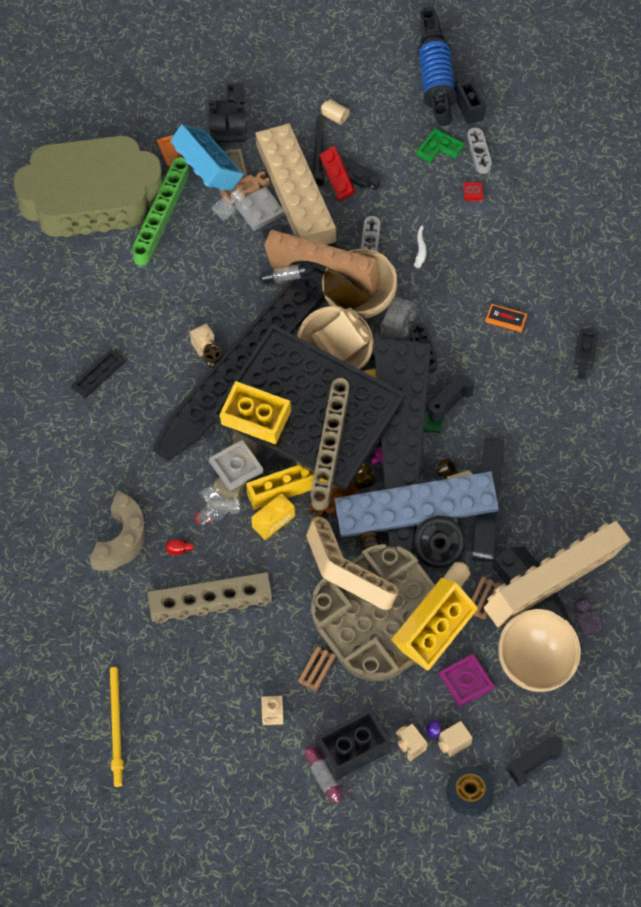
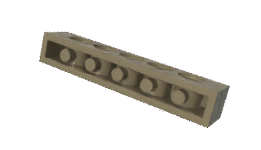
[147,572,272,623]

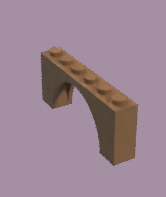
[264,230,380,297]

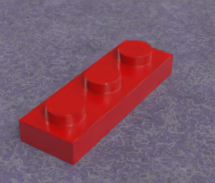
[319,146,356,201]

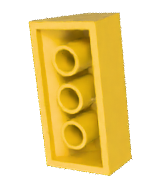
[391,578,478,671]

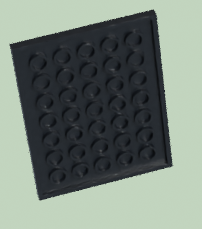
[211,324,406,491]

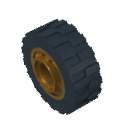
[446,766,494,816]

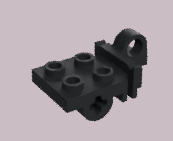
[209,83,246,143]

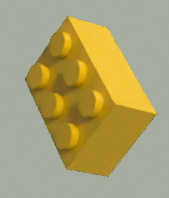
[220,381,291,444]

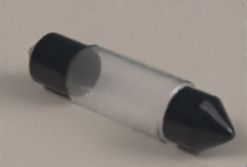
[259,263,314,284]

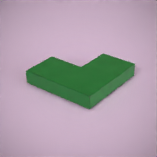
[416,128,465,163]

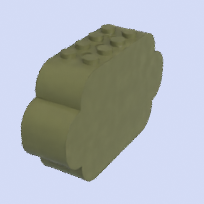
[14,136,162,237]

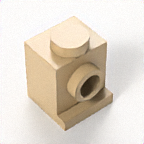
[190,323,215,357]
[396,724,427,761]

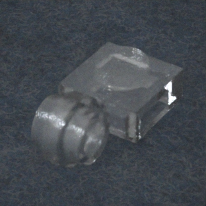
[211,188,245,221]

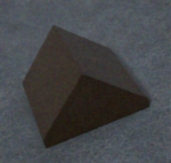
[324,271,371,310]

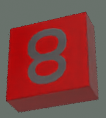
[463,182,483,201]

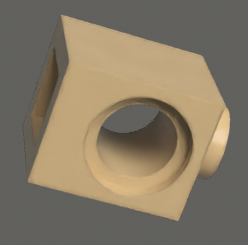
[261,696,283,725]

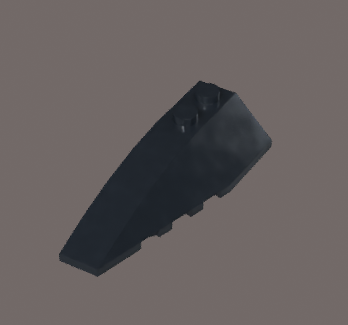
[492,546,583,649]

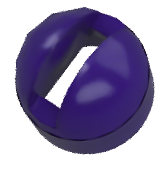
[426,720,442,738]

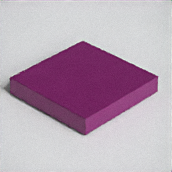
[438,653,495,708]

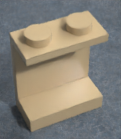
[311,308,373,361]

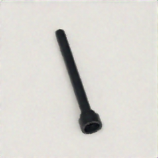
[312,115,325,186]

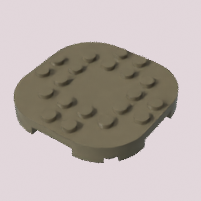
[311,544,435,682]

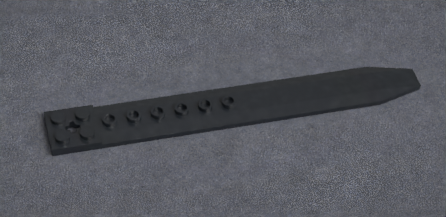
[153,241,350,461]

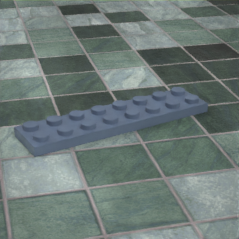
[334,472,499,538]

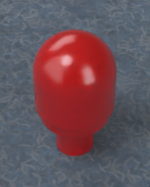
[166,539,194,555]

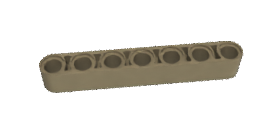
[311,378,349,510]

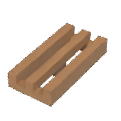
[472,576,501,620]
[299,646,336,691]

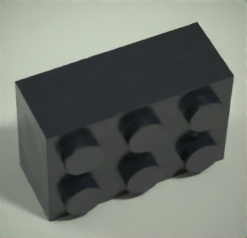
[315,708,392,780]

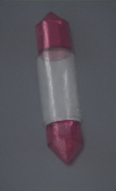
[304,746,342,804]

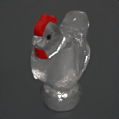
[195,488,240,525]

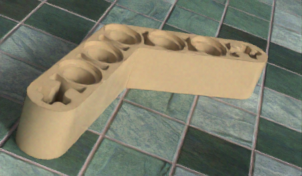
[306,517,399,610]

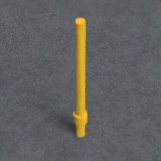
[110,667,124,787]

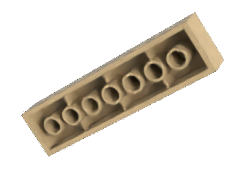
[255,123,336,245]
[484,521,630,627]

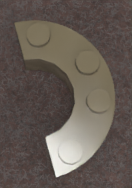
[90,491,145,571]

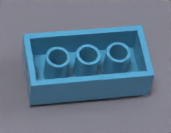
[170,124,244,191]

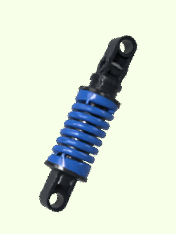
[418,7,457,126]

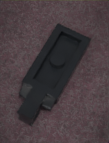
[341,156,380,190]
[574,329,598,379]

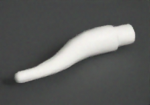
[414,226,427,268]

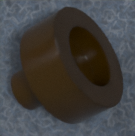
[436,458,457,478]

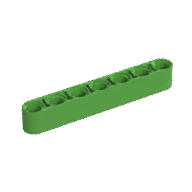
[132,157,189,265]

